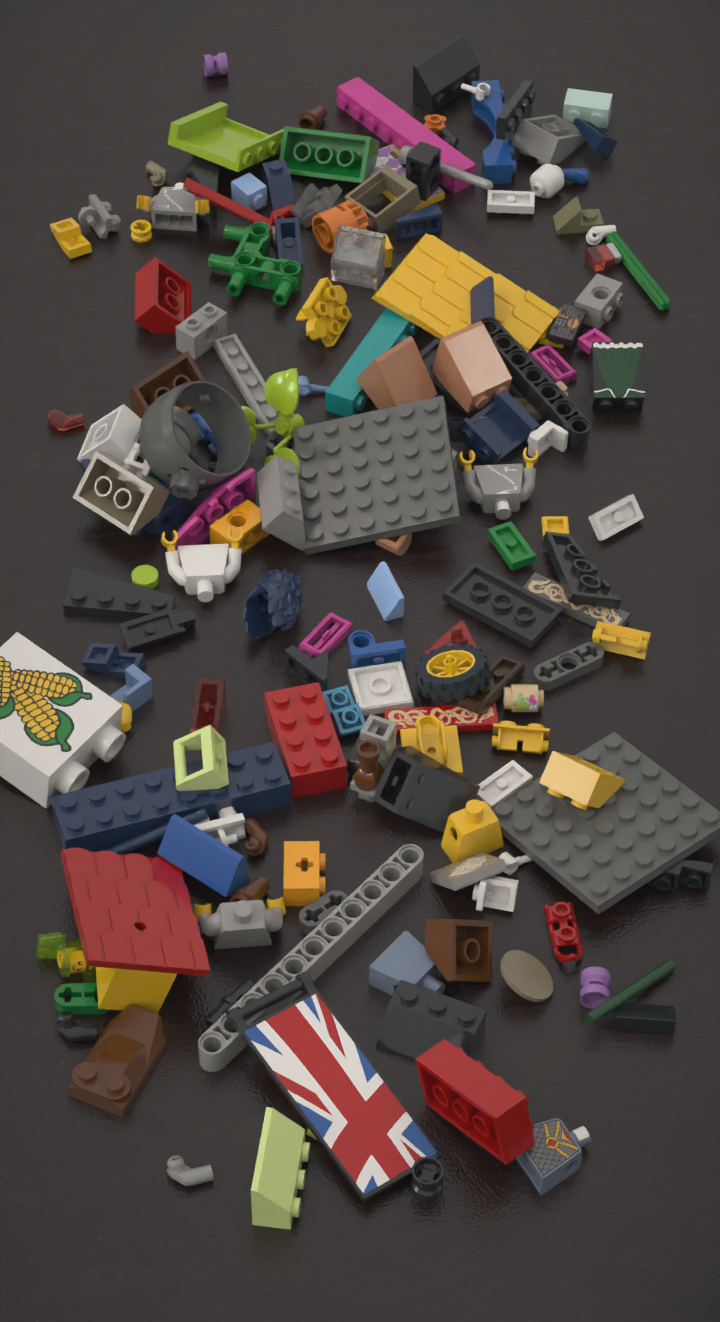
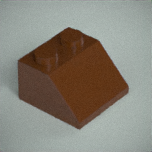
[425,919,493,982]

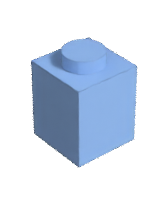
[231,173,267,211]

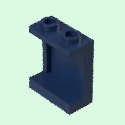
[456,389,539,465]

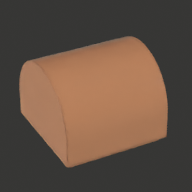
[375,533,412,556]

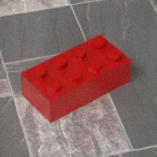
[264,682,347,799]
[415,1039,535,1165]

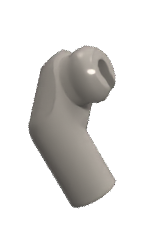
[167,1156,214,1186]

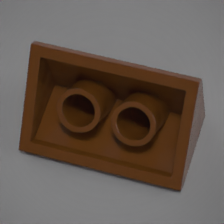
[130,351,210,419]

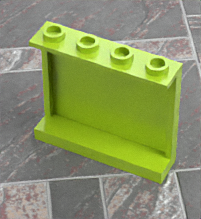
[168,102,284,172]

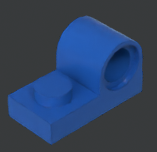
[348,630,406,669]

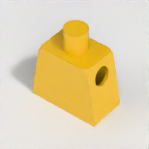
[441,800,504,863]

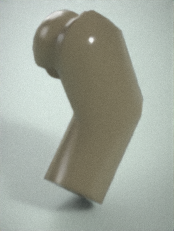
[146,161,168,187]

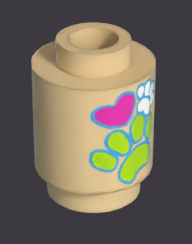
[503,684,544,712]

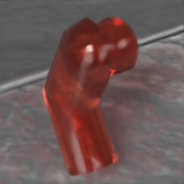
[46,409,85,431]

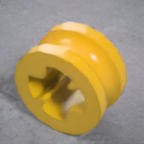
[130,220,152,243]

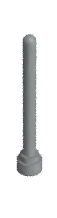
[398,145,493,190]

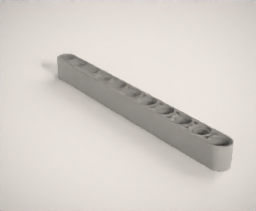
[198,844,424,1072]

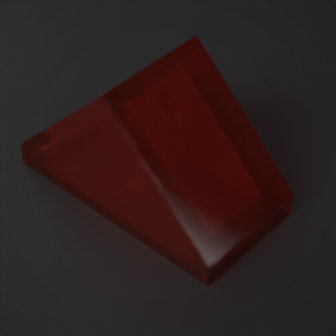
[190,677,227,733]

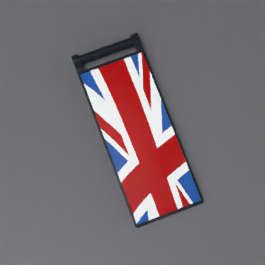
[226,972,441,1201]

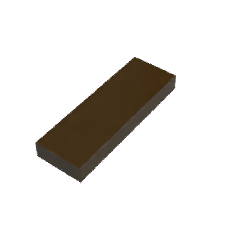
[458,655,525,715]

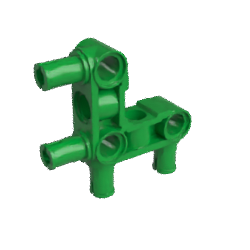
[208,222,302,306]

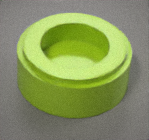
[131,565,159,589]

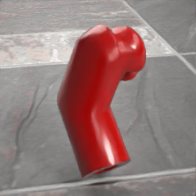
[270,204,294,227]

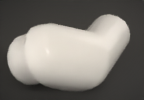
[586,225,616,245]

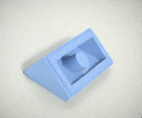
[367,561,404,621]

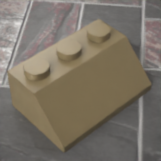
[72,451,170,535]

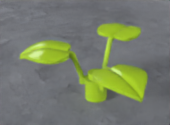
[241,368,304,478]

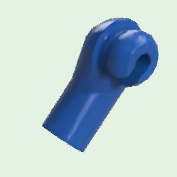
[561,168,590,185]

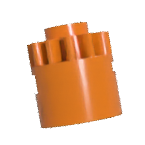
[312,200,369,253]

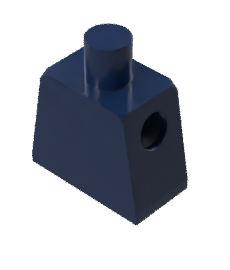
[134,476,189,536]

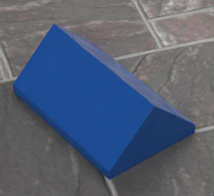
[157,814,250,897]

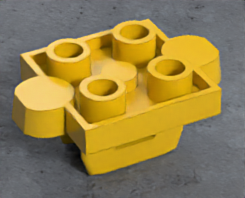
[296,277,352,347]
[400,715,463,776]

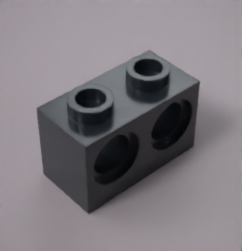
[406,141,441,201]

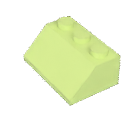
[251,1107,310,1230]

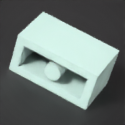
[563,88,613,129]

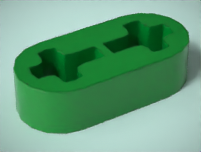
[54,983,109,1015]

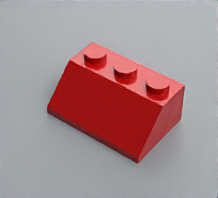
[135,257,191,334]

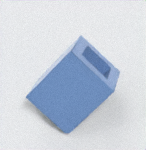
[111,664,153,712]

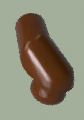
[244,818,269,856]

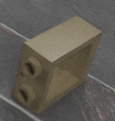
[344,165,421,234]

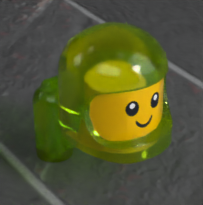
[36,932,92,978]

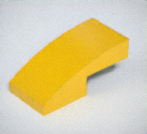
[50,218,92,259]

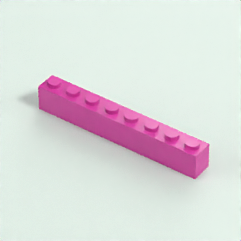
[336,77,476,194]

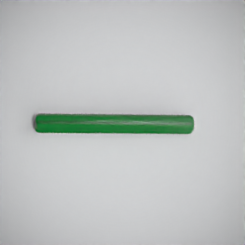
[606,231,671,311]

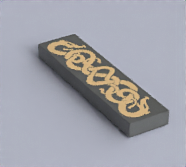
[523,573,630,627]

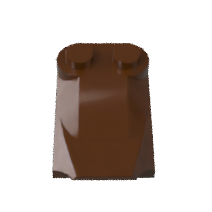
[67,1004,167,1117]

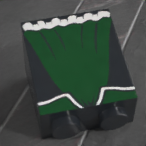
[588,342,645,410]

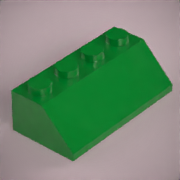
[279,126,380,183]

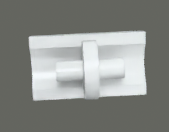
[194,806,246,847]

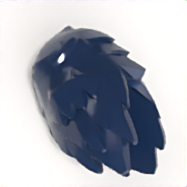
[243,569,302,640]

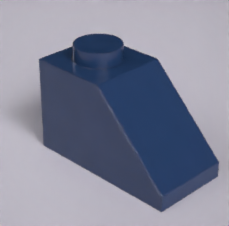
[262,160,296,211]

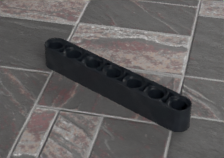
[479,317,591,449]

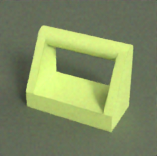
[173,725,229,791]

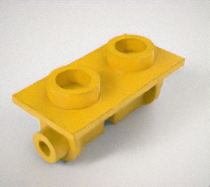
[592,621,651,659]
[491,721,550,754]

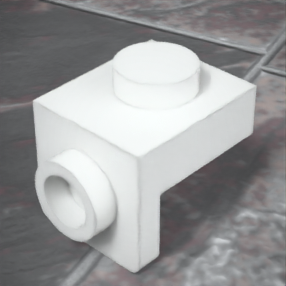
[527,420,568,458]
[472,876,519,912]

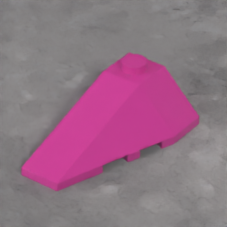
[173,468,256,550]

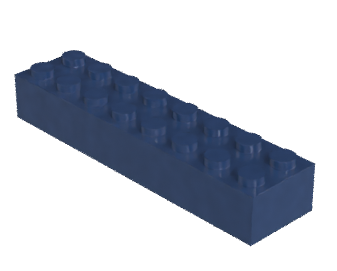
[51,742,291,852]

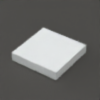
[347,661,414,716]

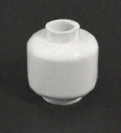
[530,163,564,199]

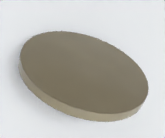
[500,950,553,1002]

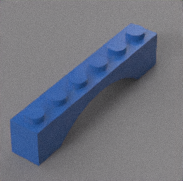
[471,80,516,184]

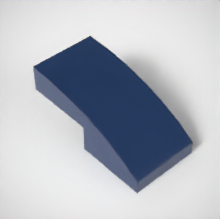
[81,643,147,680]

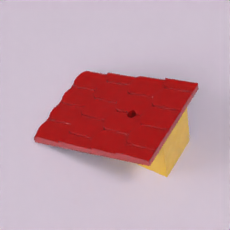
[60,848,210,1014]

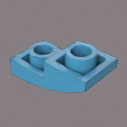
[322,685,365,737]

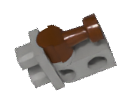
[350,714,397,802]

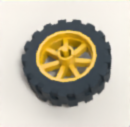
[414,644,491,702]

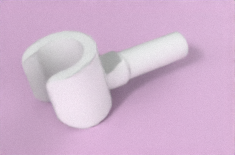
[461,83,490,101]
[499,852,532,875]

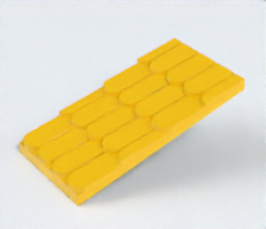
[371,233,560,353]

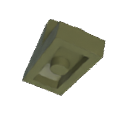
[552,197,604,235]

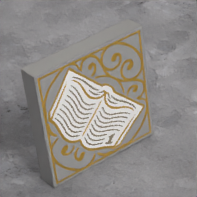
[429,852,507,891]

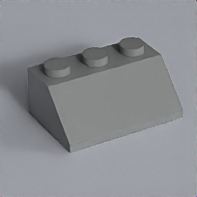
[256,455,306,551]

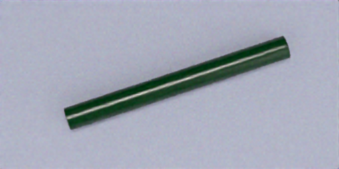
[584,959,676,1025]

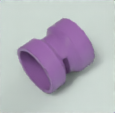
[203,52,229,77]
[580,967,611,1009]

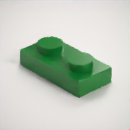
[487,521,536,571]

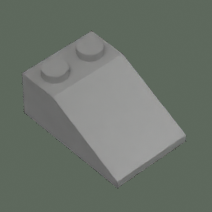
[512,115,586,165]

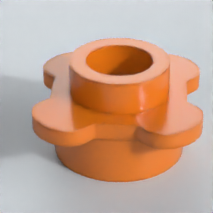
[424,114,447,135]

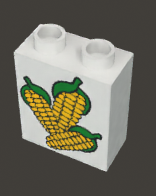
[0,632,126,809]

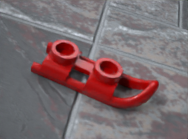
[544,902,583,963]

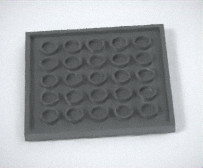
[293,396,461,555]
[491,732,720,914]

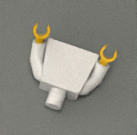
[161,527,245,602]

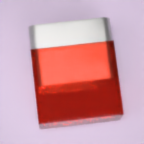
[585,243,622,272]

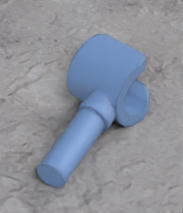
[299,376,328,396]

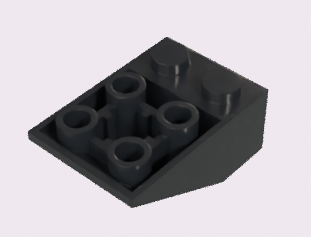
[372,746,480,833]

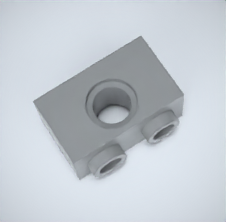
[575,274,624,329]
[175,302,228,360]

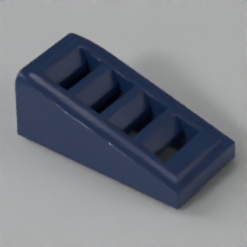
[573,118,618,157]
[395,204,442,241]

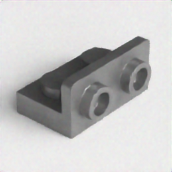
[291,183,343,229]

